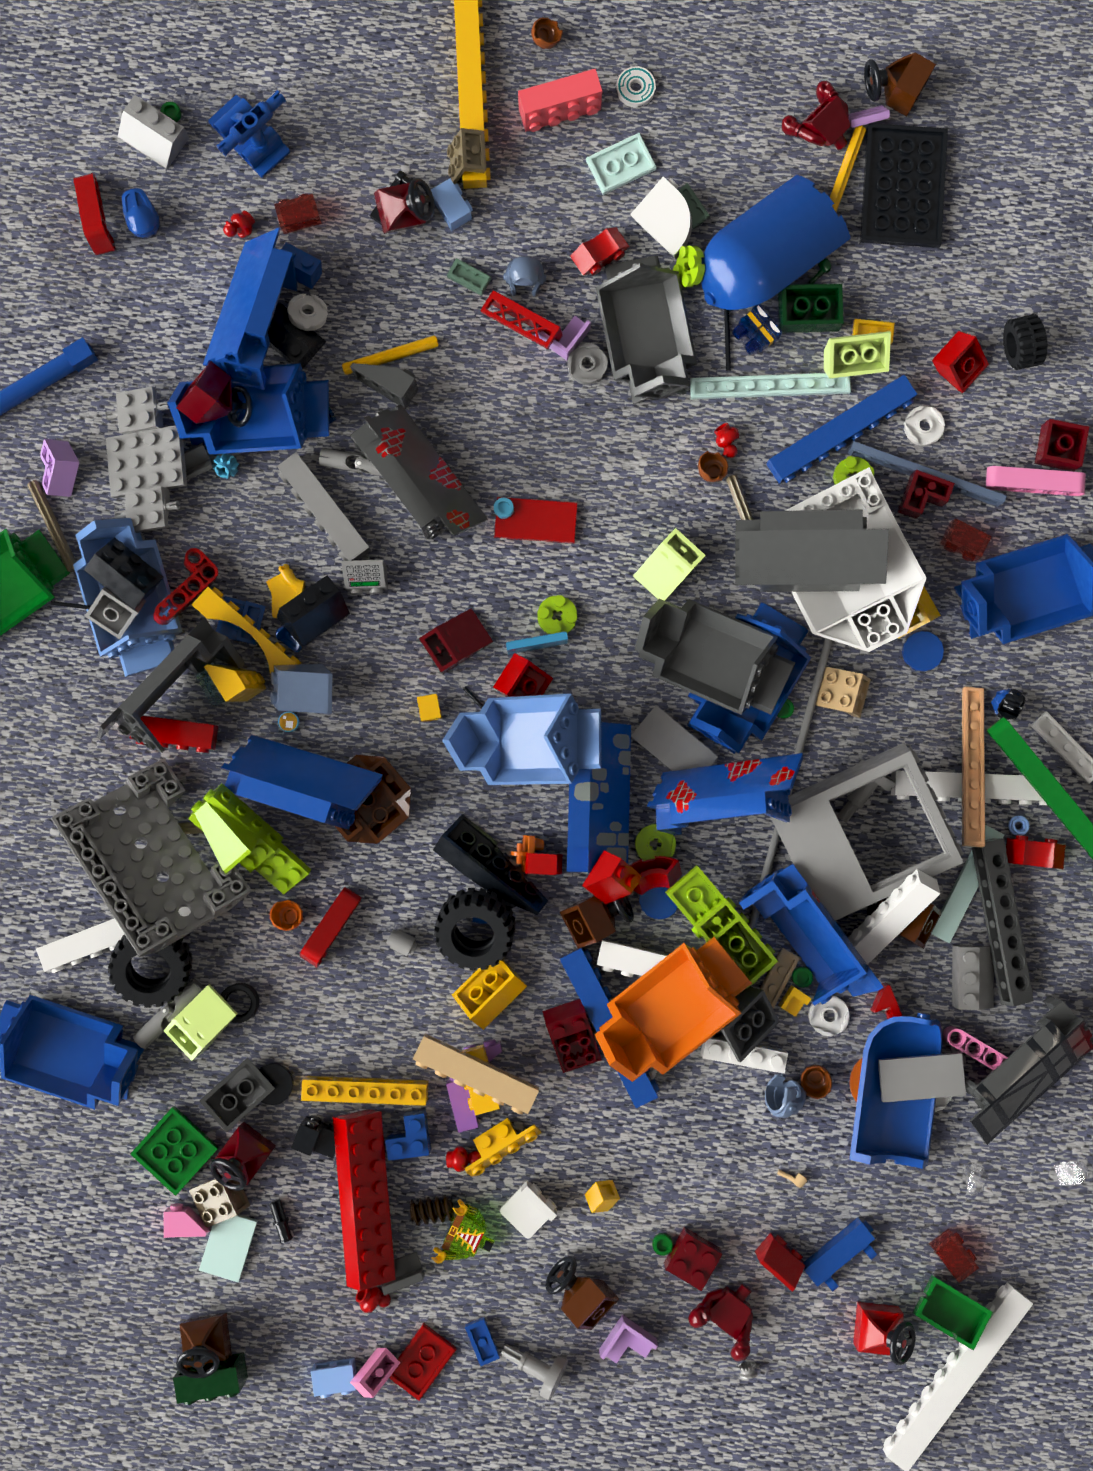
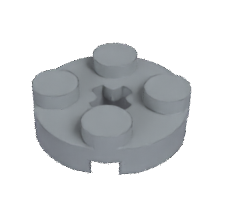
[567,343,608,385]

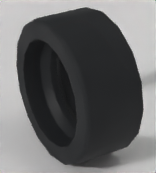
[221,983,260,1023]

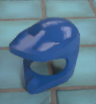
[122,188,160,238]

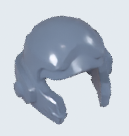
[503,256,546,297]
[765,1073,806,1118]

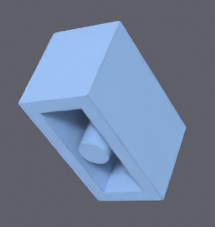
[431,179,473,231]
[311,1358,357,1398]

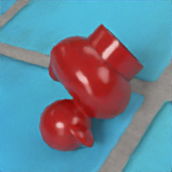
[223,210,255,238]
[714,422,740,458]
[446,1146,481,1172]
[356,1286,391,1313]

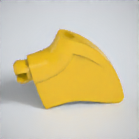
[266,564,306,618]

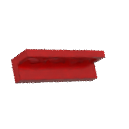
[480,290,563,349]

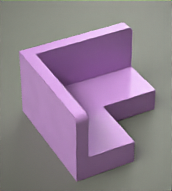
[535,316,591,361]
[40,439,79,497]
[599,1314,658,1364]

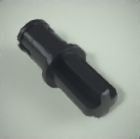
[269,1200,293,1243]

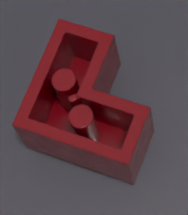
[897,470,955,519]

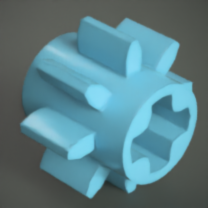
[213,454,239,479]

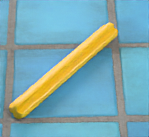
[830,125,866,213]
[342,335,438,375]

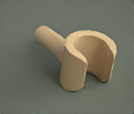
[777,1170,807,1188]

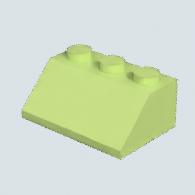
[824,331,891,379]

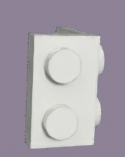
[500,1180,557,1239]

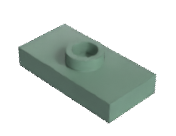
[678,183,710,229]
[447,258,491,296]

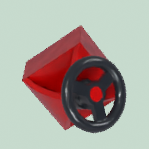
[853,1301,916,1366]

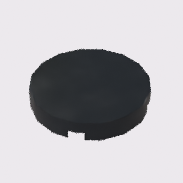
[258,1063,294,1105]

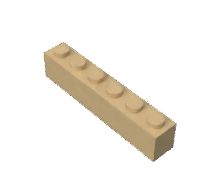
[413,1033,539,1115]

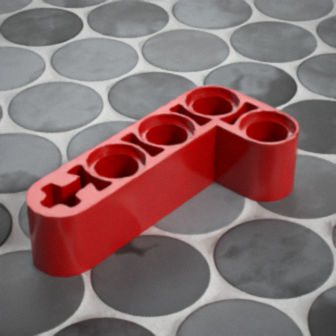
[74,173,116,256]
[153,548,218,625]
[300,887,362,968]

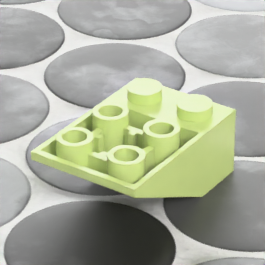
[633,528,706,601]
[164,984,238,1061]

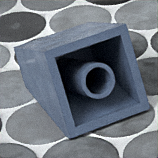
[270,664,333,714]

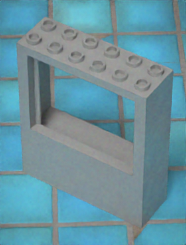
[771,743,964,921]

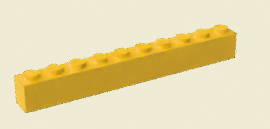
[454,0,491,189]

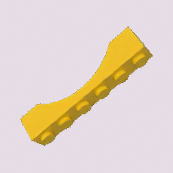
[192,587,302,674]

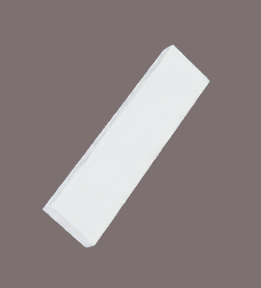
[1031,711,1093,784]

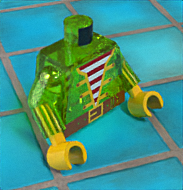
[431,1199,494,1264]

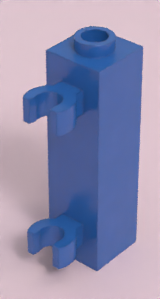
[803,1217,877,1292]

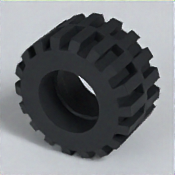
[1003,314,1048,370]

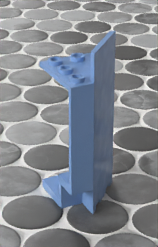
[73,518,183,677]
[442,694,601,785]

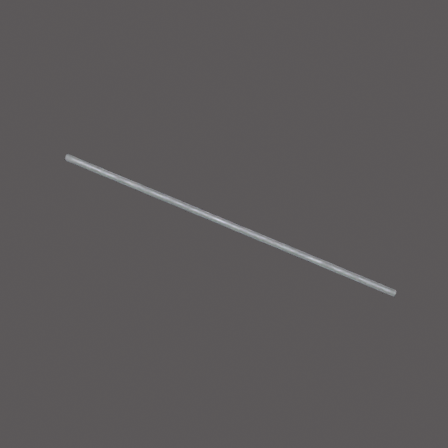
[748,638,833,929]

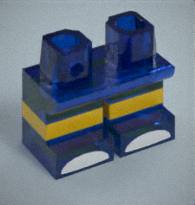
[732,304,782,355]

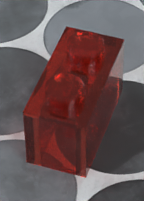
[274,194,322,234]
[940,518,992,562]
[929,1229,979,1283]

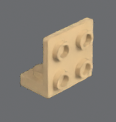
[816,667,871,718]

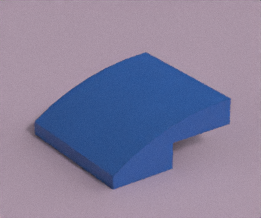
[216,596,266,645]

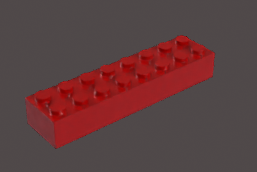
[333,1109,396,1291]

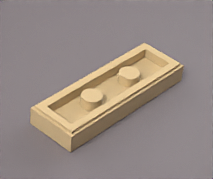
[760,947,801,1009]

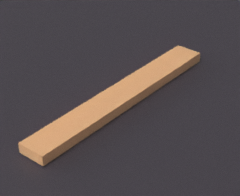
[962,687,985,848]

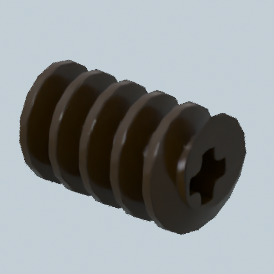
[410,1194,454,1226]

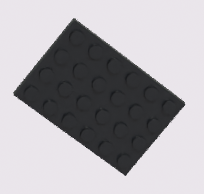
[860,123,948,248]

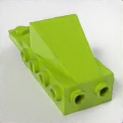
[188,783,311,895]
[665,865,778,988]

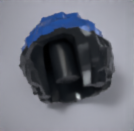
[991,689,1026,720]

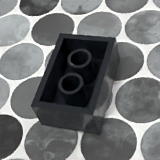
[84,537,164,610]

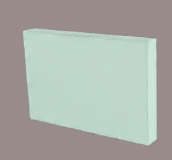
[586,133,657,195]
[199,1214,258,1282]

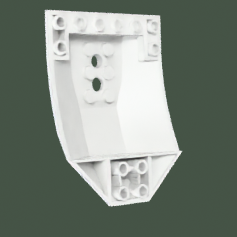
[785,468,927,652]

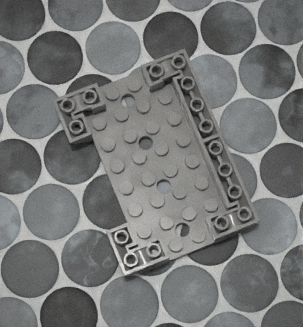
[51,758,251,957]

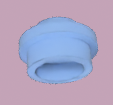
[1008,816,1030,836]

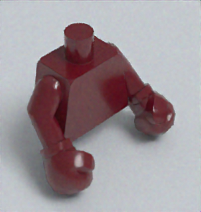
[782,80,850,150]
[688,1283,753,1361]

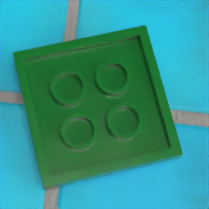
[130,1106,219,1196]

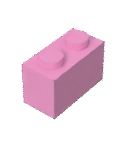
[350,1348,400,1398]

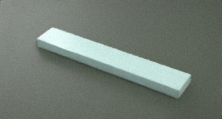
[932,825,1004,943]

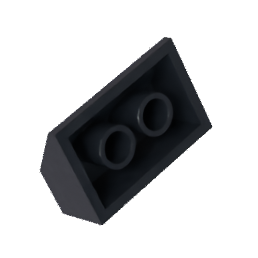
[268,303,326,369]
[277,575,350,648]

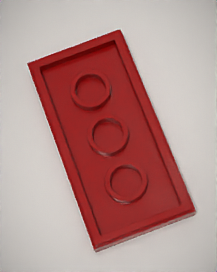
[494,497,577,544]

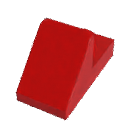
[525,853,563,875]
[870,982,902,1019]

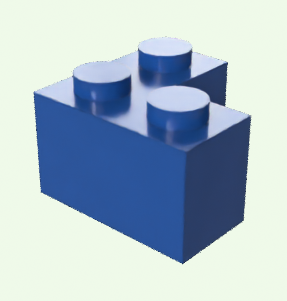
[385,1109,431,1161]

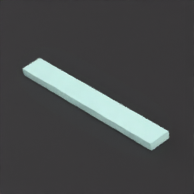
[690,373,851,399]

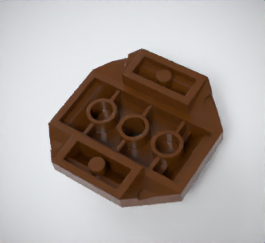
[335,755,411,844]

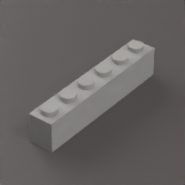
[277,452,371,561]

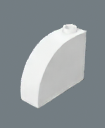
[630,177,692,259]

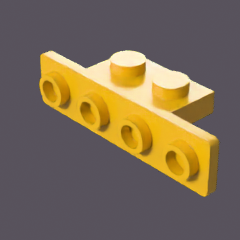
[465,1118,541,1177]

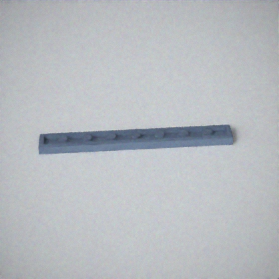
[848,441,1007,507]

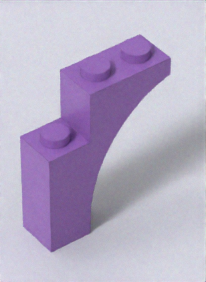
[446,1039,502,1133]

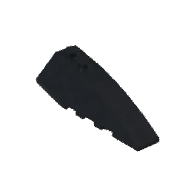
[433,814,548,915]

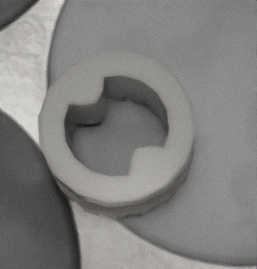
[738,1362,758,1379]

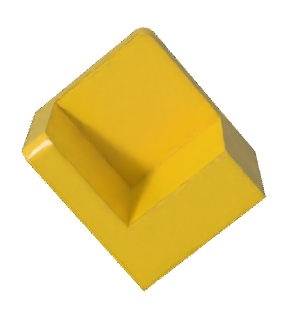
[417,694,442,722]
[778,985,812,1016]
[585,1180,620,1213]

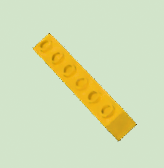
[301,1076,429,1106]

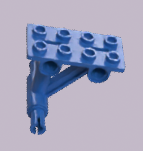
[208,90,290,178]

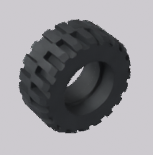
[434,888,516,971]
[108,934,192,1008]

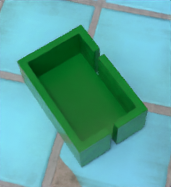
[912,1275,993,1351]

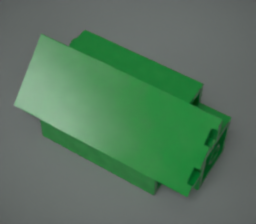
[0,529,70,636]

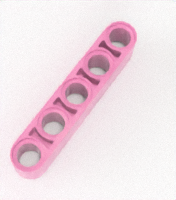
[986,466,1086,496]
[943,1026,1008,1071]

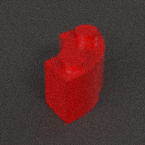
[570,227,630,276]
[1006,835,1066,869]
[630,856,682,895]

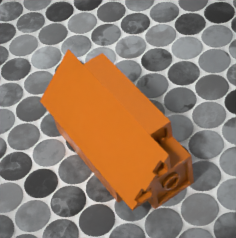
[595,937,752,1082]

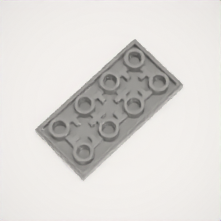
[631,705,718,771]
[878,1052,966,1102]

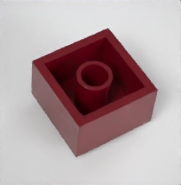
[1034,419,1089,472]
[664,1227,723,1291]

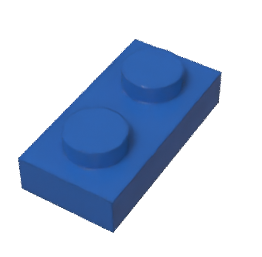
[465,1317,500,1367]

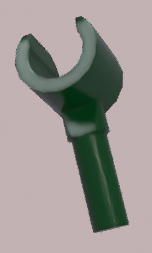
[809,258,831,284]

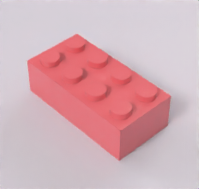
[518,69,602,132]

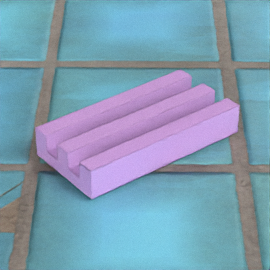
[849,105,890,128]

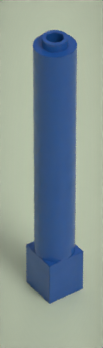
[0,337,99,416]

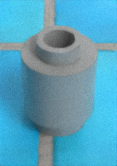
[386,929,418,957]

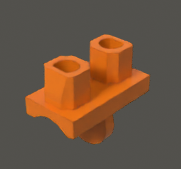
[511,835,544,872]

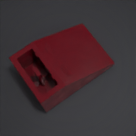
[419,608,493,675]
[542,999,602,1073]

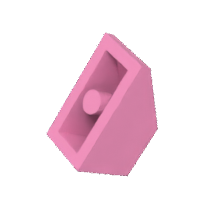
[164,1203,210,1238]

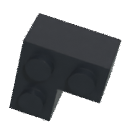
[291,1115,336,1158]

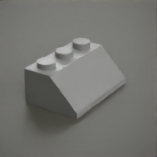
[118,95,189,169]
[952,945,994,1010]

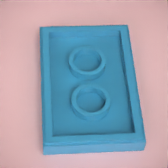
[506,632,568,655]

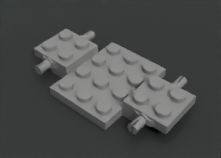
[105,386,187,533]

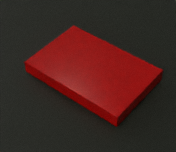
[389,1323,457,1401]

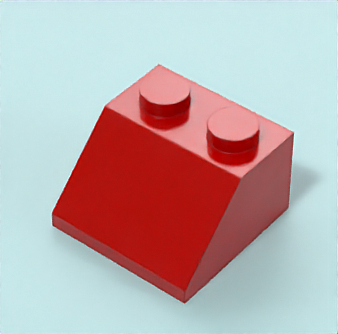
[932,331,989,393]
[493,653,553,697]
[582,850,642,904]
[755,1232,805,1292]

